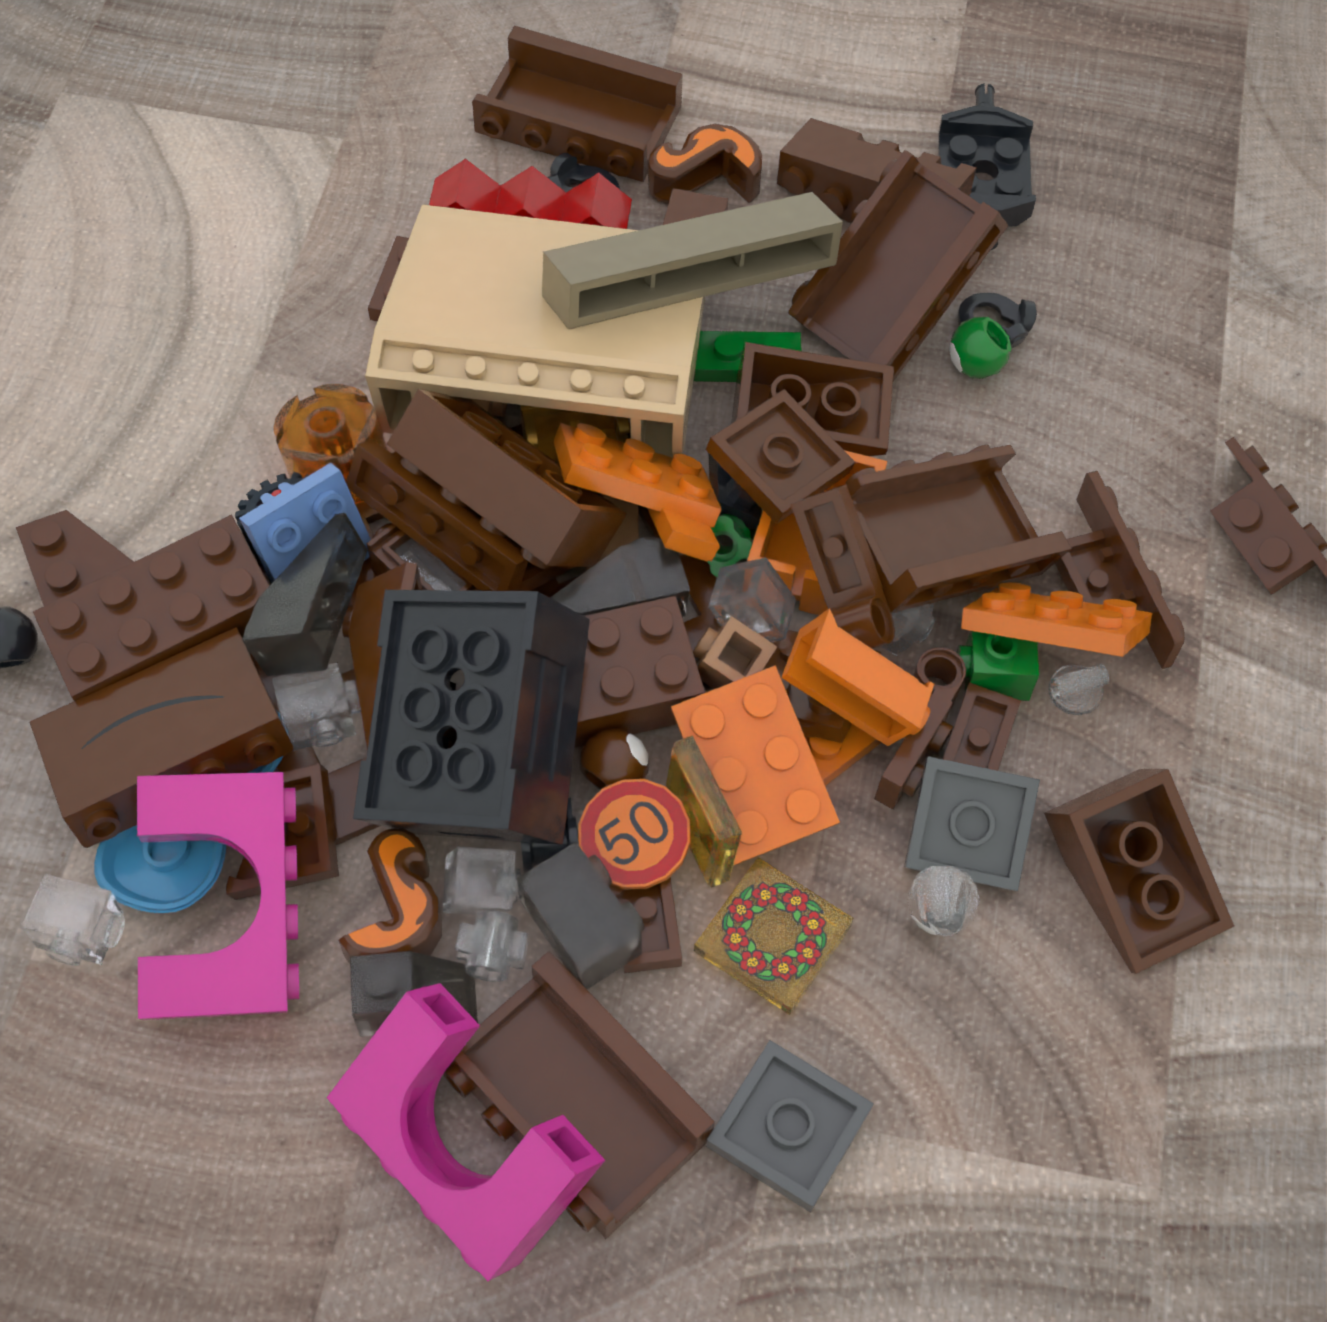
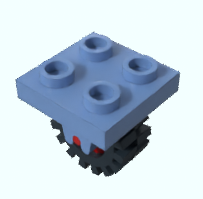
[235,463,371,608]

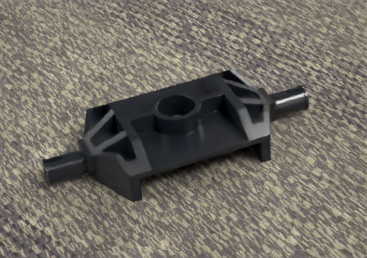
[938,83,1036,250]

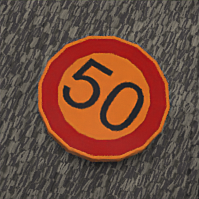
[578,779,691,890]

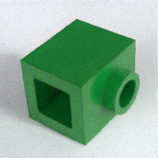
[956,631,1039,701]

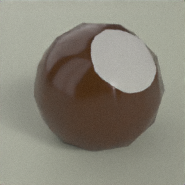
[579,728,649,790]

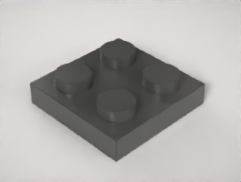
[904,756,1040,891]
[706,1040,874,1213]

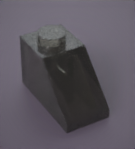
[350,951,478,1037]

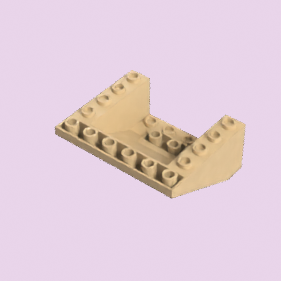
[365,205,705,458]

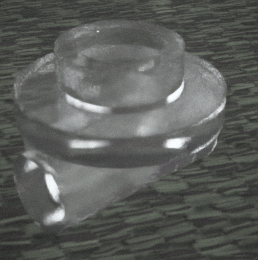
[1048,663,1109,715]

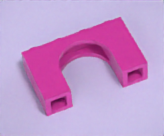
[137,772,299,1020]
[326,983,605,1282]

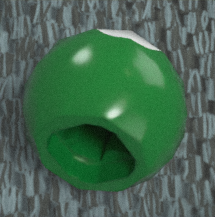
[949,317,1011,379]

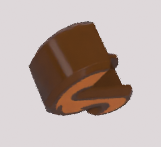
[648,123,762,203]
[338,828,442,977]

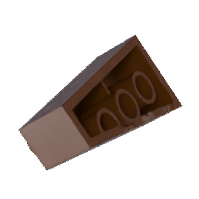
[777,118,976,223]

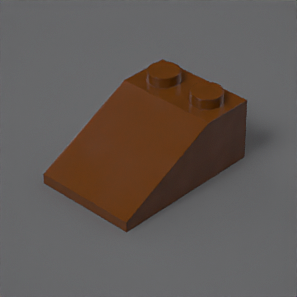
[731,342,894,457]
[1044,769,1234,974]

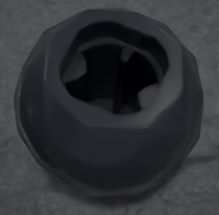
[0,606,38,669]

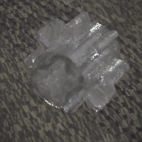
[455,910,529,982]

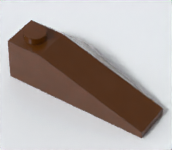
[342,562,422,750]

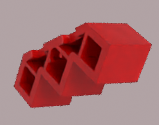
[429,158,632,229]

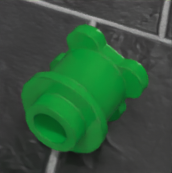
[708,514,753,578]

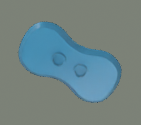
[94,710,287,913]

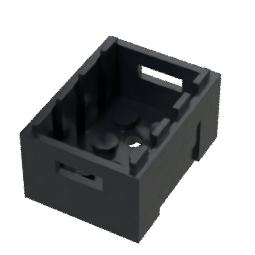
[353,590,590,845]

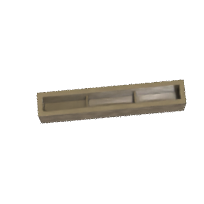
[542,192,843,329]

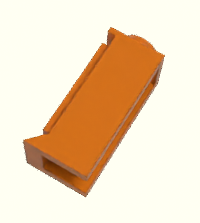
[781,608,934,746]

